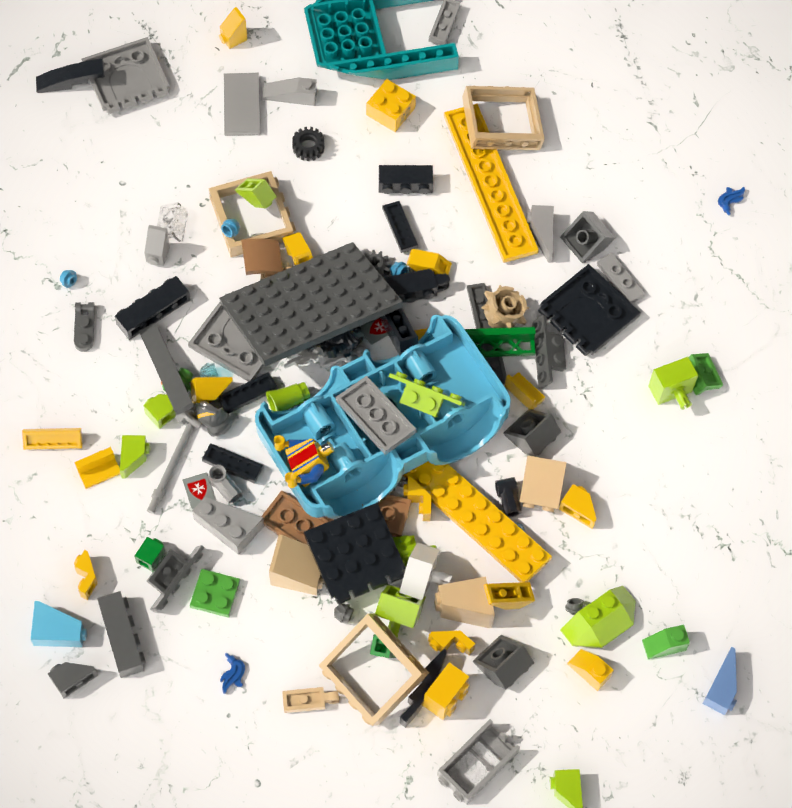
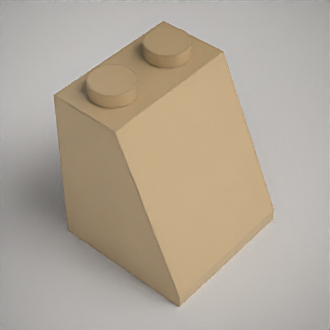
[519,455,567,512]
[269,534,324,595]
[434,576,495,628]

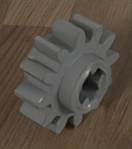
[365,250,391,278]

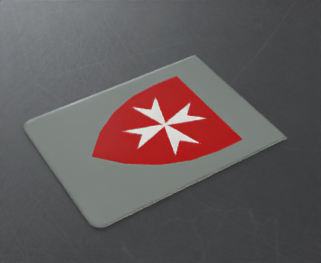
[360,318,388,345]
[182,472,215,509]

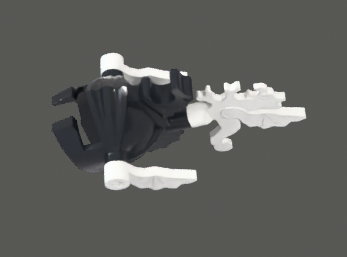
[284,326,364,369]

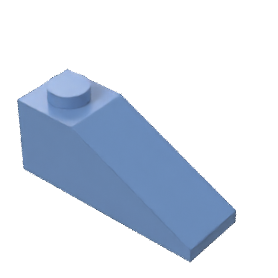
[702,647,737,715]

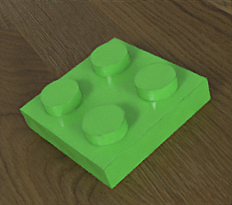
[190,569,240,618]

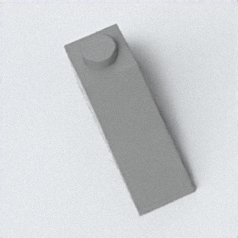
[262,77,317,106]
[527,205,554,263]

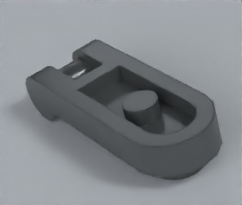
[74,302,95,352]

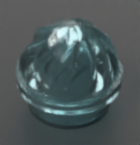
[200,362,219,377]

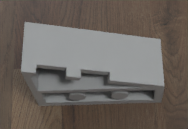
[192,497,264,555]

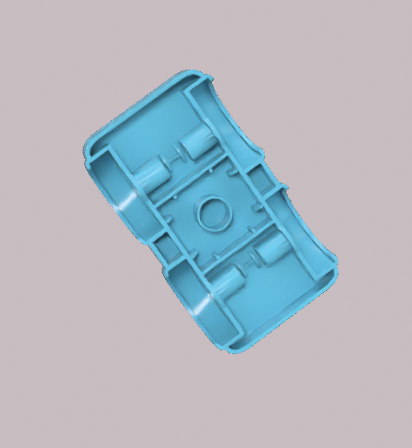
[255,315,511,519]

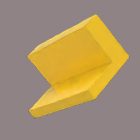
[505,372,545,410]
[74,447,120,489]

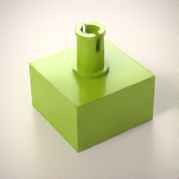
[648,357,698,410]
[375,584,426,638]

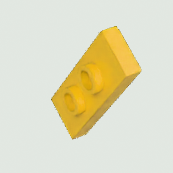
[22,428,83,450]

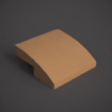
[241,239,283,277]

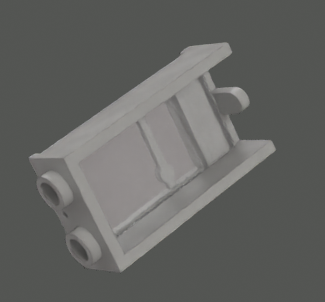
[437,719,520,805]

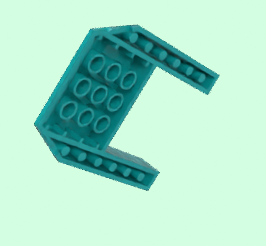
[304,0,459,80]

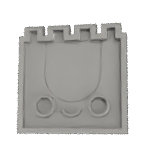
[81,37,170,115]
[188,291,264,382]

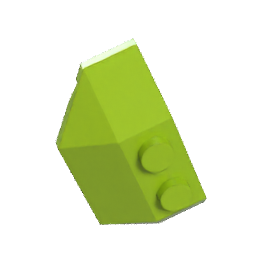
[560,585,635,648]

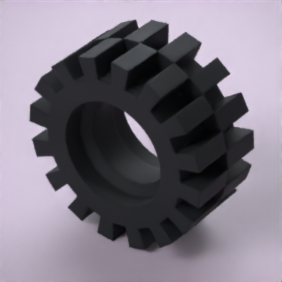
[292,126,325,161]

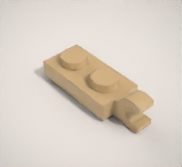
[282,687,339,713]

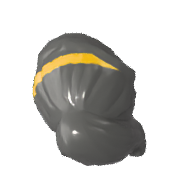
[196,401,239,437]

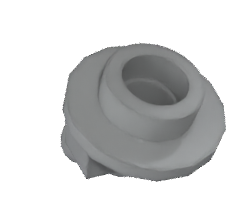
[176,409,202,429]

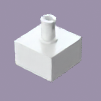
[399,542,453,600]

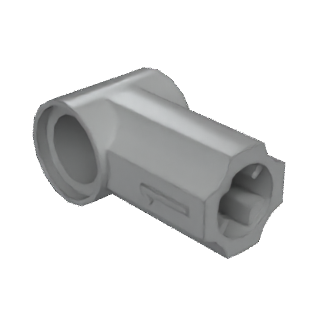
[209,465,243,504]

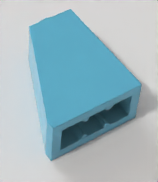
[30,601,87,647]

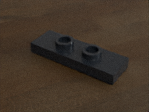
[382,201,418,253]
[218,372,278,414]
[202,443,263,484]

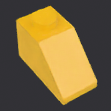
[219,7,247,49]
[190,377,233,403]
[559,484,597,529]
[567,649,614,691]

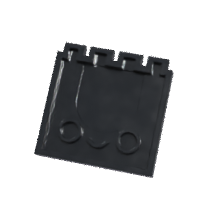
[538,264,641,356]
[303,503,405,605]

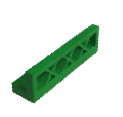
[465,327,536,357]

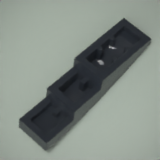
[36,58,105,93]
[399,649,447,728]

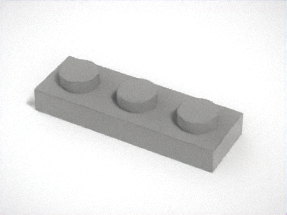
[428,0,461,45]

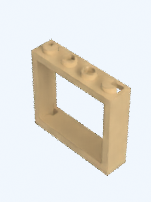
[462,85,545,150]
[208,171,296,257]
[318,613,429,726]

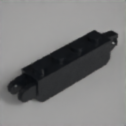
[384,269,450,303]

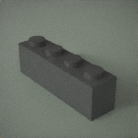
[97,591,146,678]

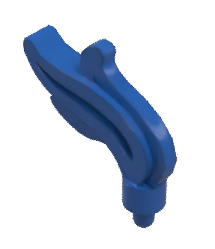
[718,187,745,216]
[220,653,245,694]

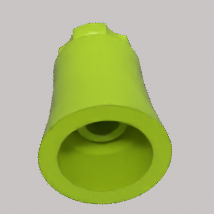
[266,382,310,411]

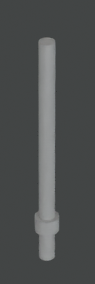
[146,411,198,514]

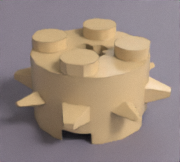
[482,285,529,328]

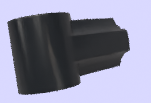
[495,477,522,518]

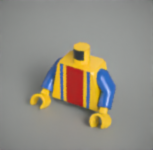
[274,435,334,488]

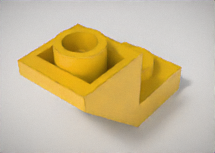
[283,232,313,265]
[406,249,452,275]
[403,477,431,521]
[74,550,98,600]
[428,630,476,655]

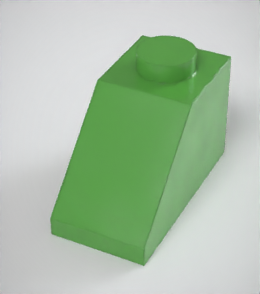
[642,624,690,660]

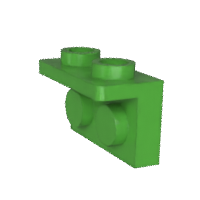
[689,353,723,396]

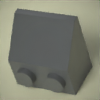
[560,211,616,263]
[503,409,562,457]
[473,635,534,690]

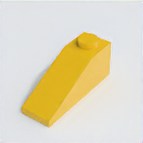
[484,582,535,610]

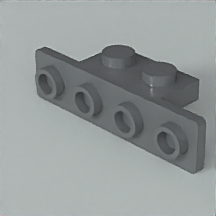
[532,315,567,389]
[146,545,205,612]

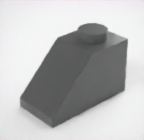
[48,662,98,699]

